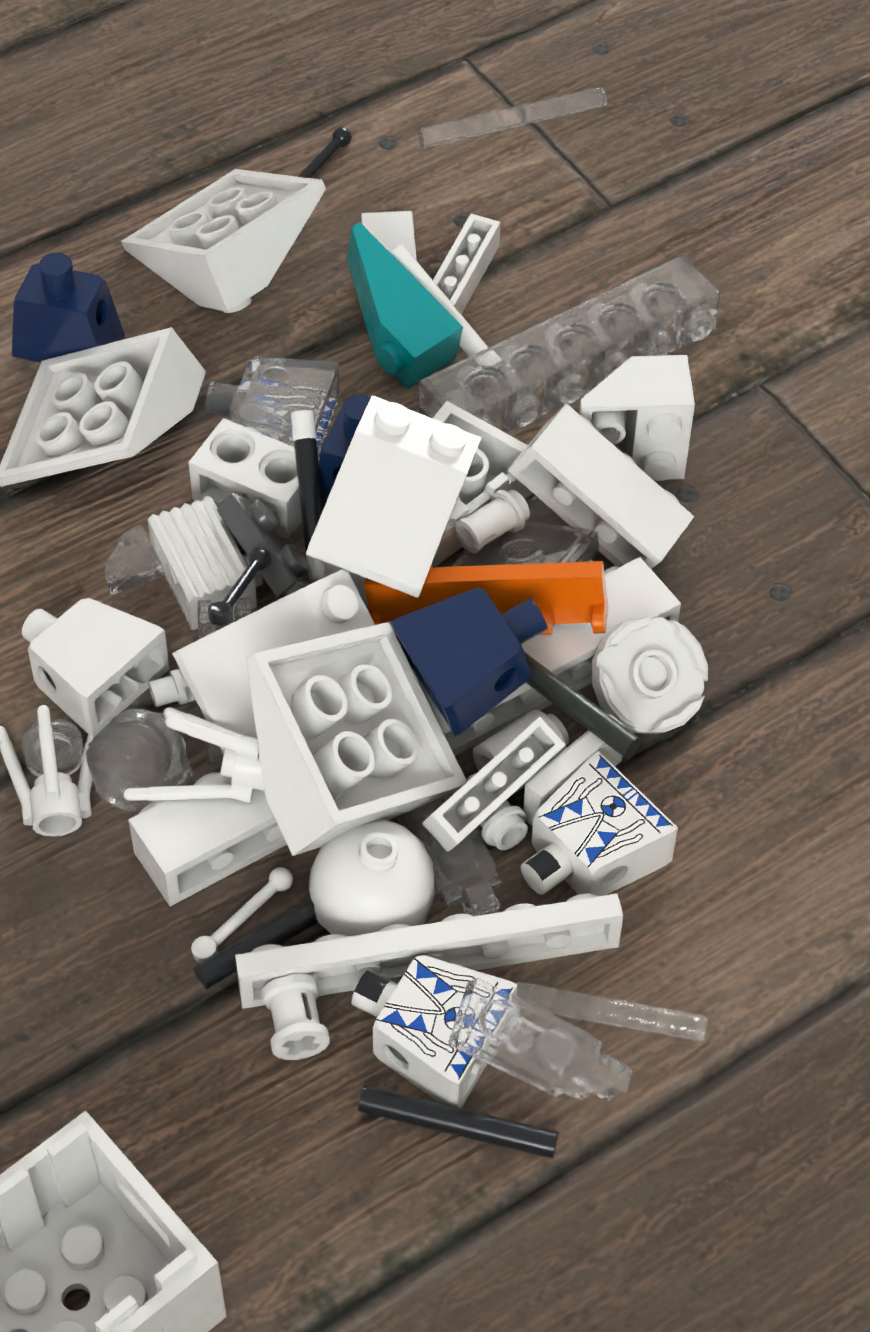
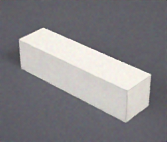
[433,214,501,315]
[422,716,566,852]

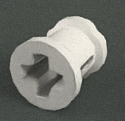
[261,973,330,1060]

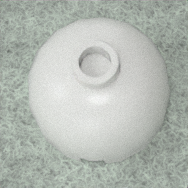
[309,819,435,937]

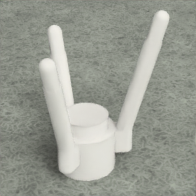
[0,705,100,837]
[123,707,265,803]

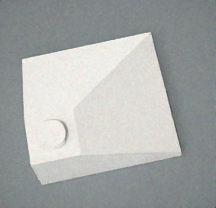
[121,169,326,313]
[0,327,206,487]
[246,622,467,856]

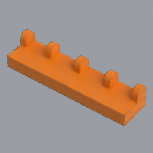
[364,561,608,635]

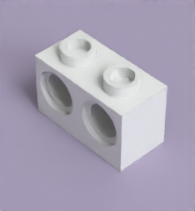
[188,418,320,539]

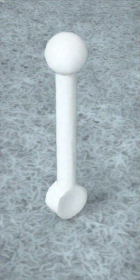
[191,867,293,963]

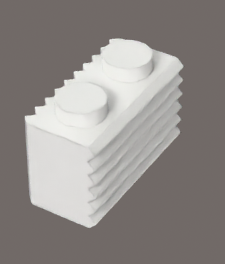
[148,496,262,630]

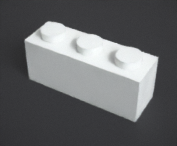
[507,403,694,569]

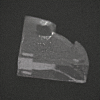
[105,524,164,595]

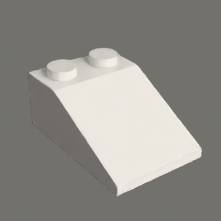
[306,395,481,598]
[172,569,375,755]

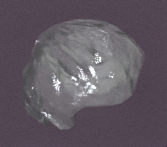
[86,709,193,812]

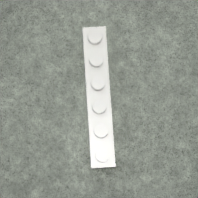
[235,893,623,1009]

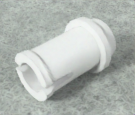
[455,490,530,553]
[466,772,528,850]

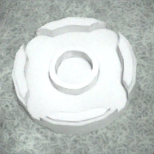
[592,615,708,734]

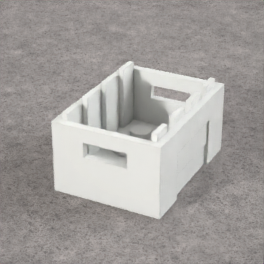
[0,1111,227,1332]

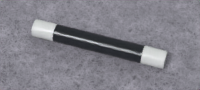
[291,410,326,583]

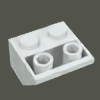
[579,355,695,481]

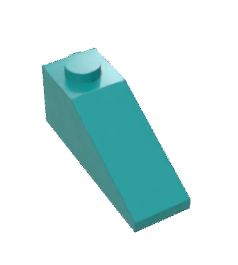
[346,222,463,389]

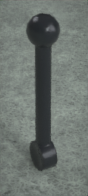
[296,127,352,178]
[208,548,271,626]

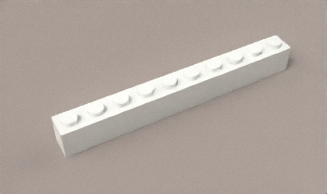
[128,557,681,907]

